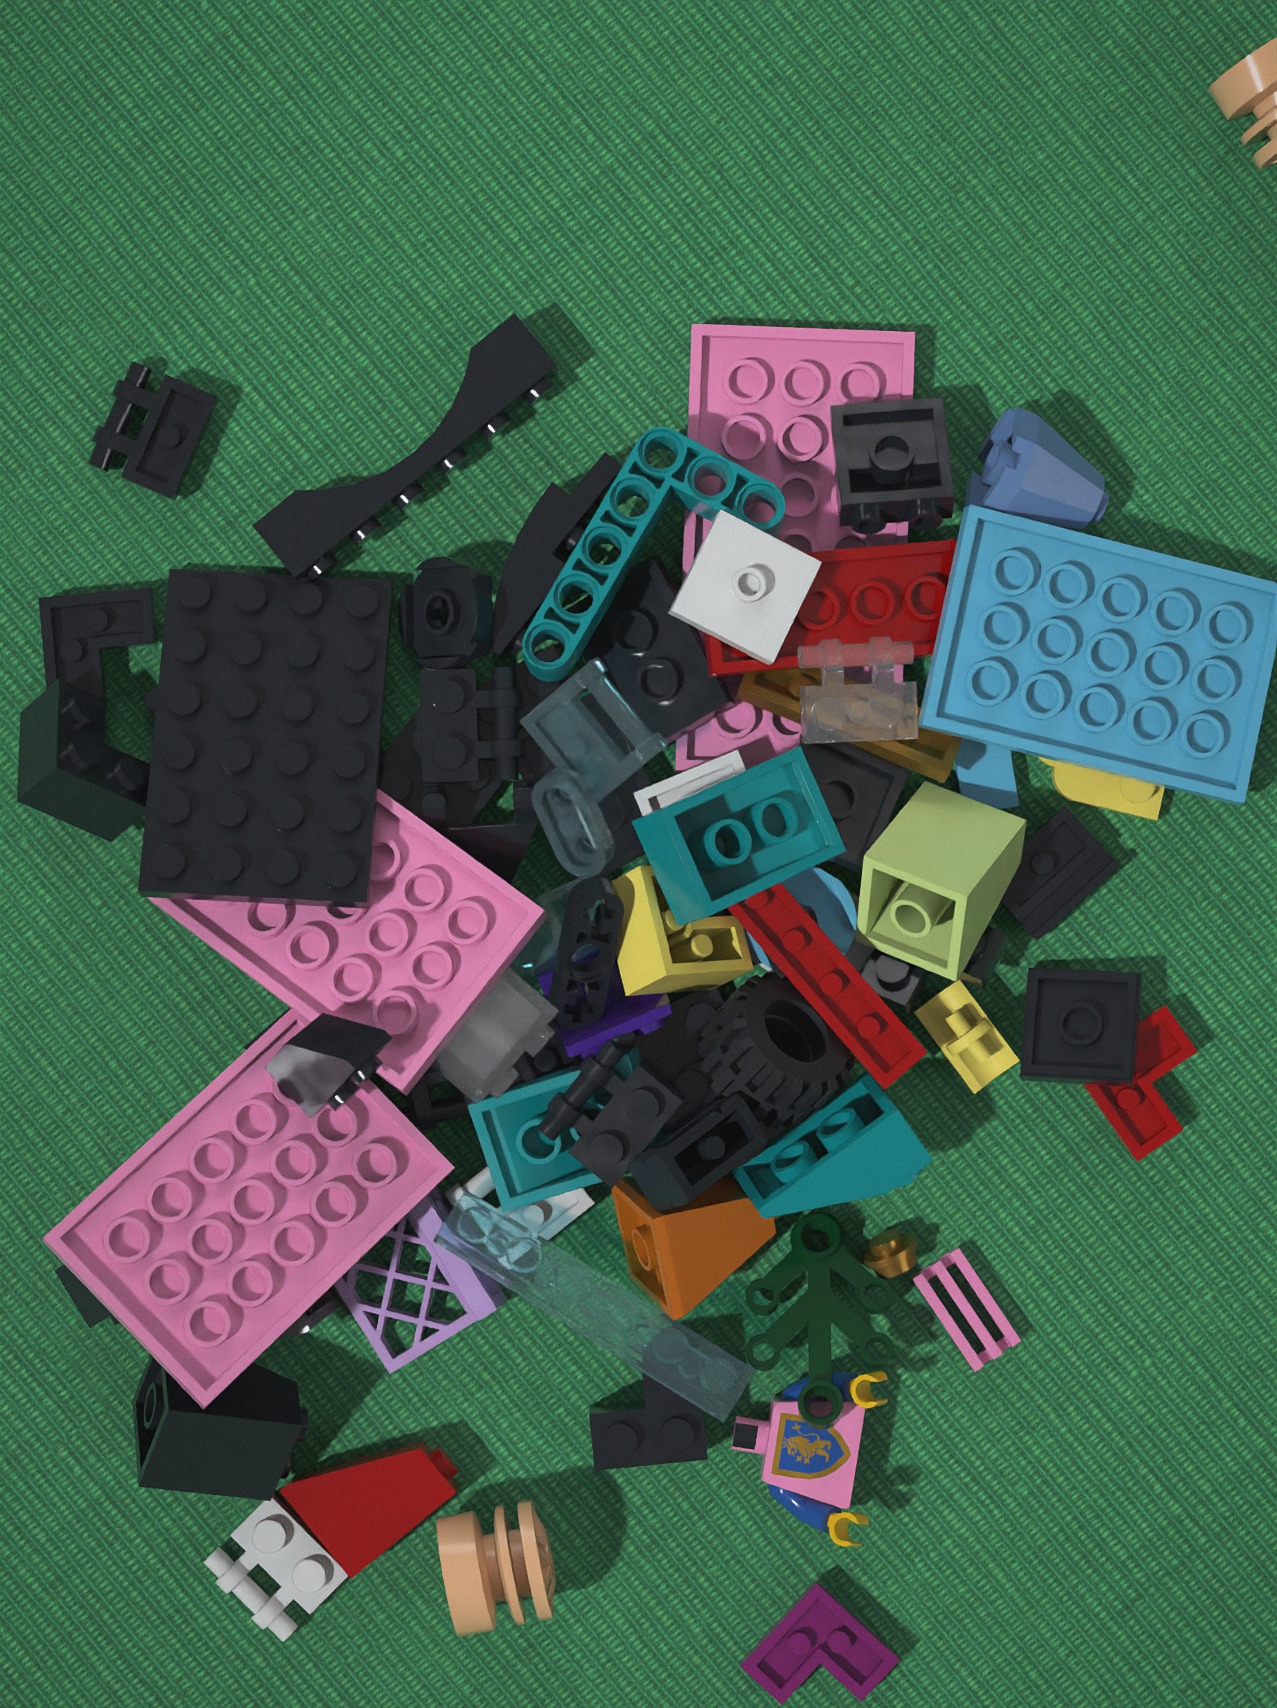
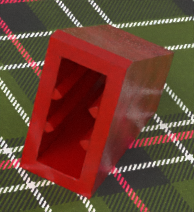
[280,1441,459,1579]

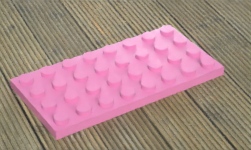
[675,324,915,772]

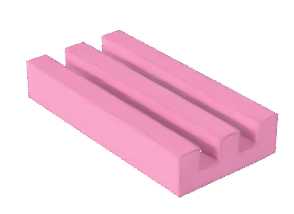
[911,1246,1021,1372]

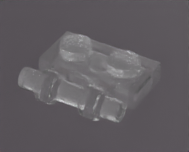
[798,637,918,744]

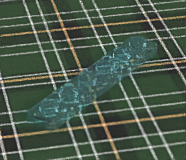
[433,1190,756,1423]

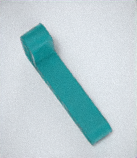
[522,427,786,682]

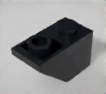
[264,1013,392,1119]

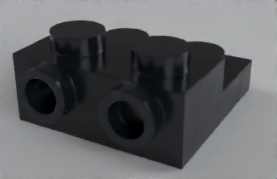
[830,397,955,534]

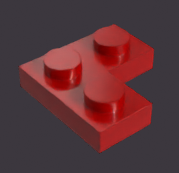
[1082,1005,1198,1162]

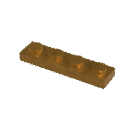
[735,667,963,783]

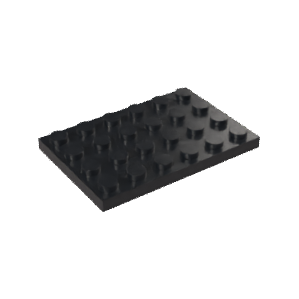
[138,569,394,909]

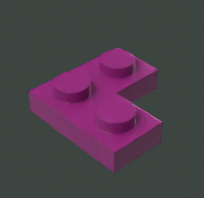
[740,1580,900,1705]

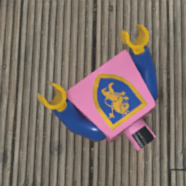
[731,1371,888,1547]

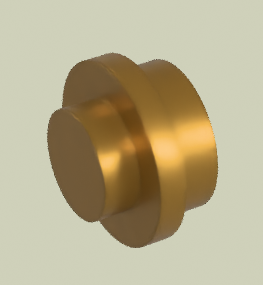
[862,1229,918,1279]

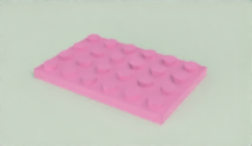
[147,789,548,1096]
[42,1008,455,1410]

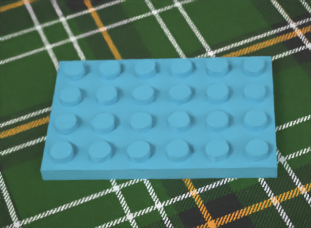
[917,504,1277,805]

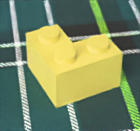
[603,865,754,996]

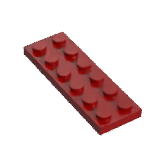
[704,539,957,677]

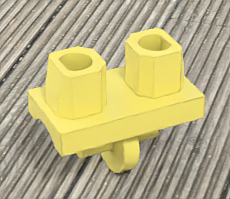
[913,979,1020,1094]

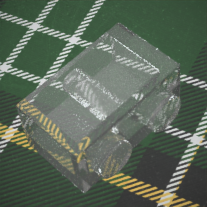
[431,967,559,1104]

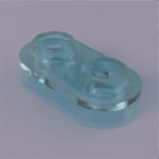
[531,767,615,878]

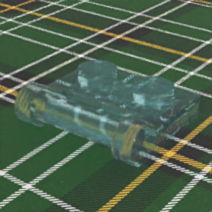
[520,657,669,809]

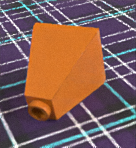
[611,1176,781,1321]

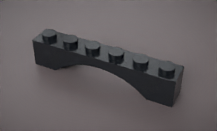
[252,313,558,582]

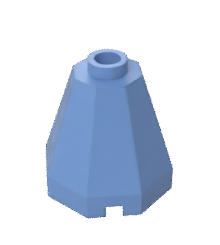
[965,407,1109,530]

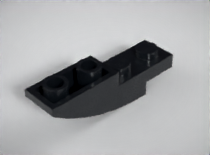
[491,452,623,659]

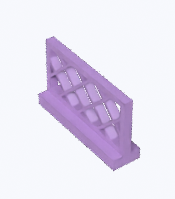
[334,1186,507,1374]

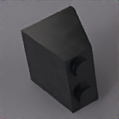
[132,1354,308,1501]

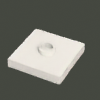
[668,510,822,665]

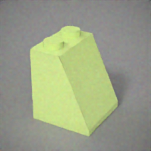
[855,781,1027,982]

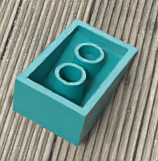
[631,746,847,926]
[467,1044,666,1212]
[731,1071,933,1219]

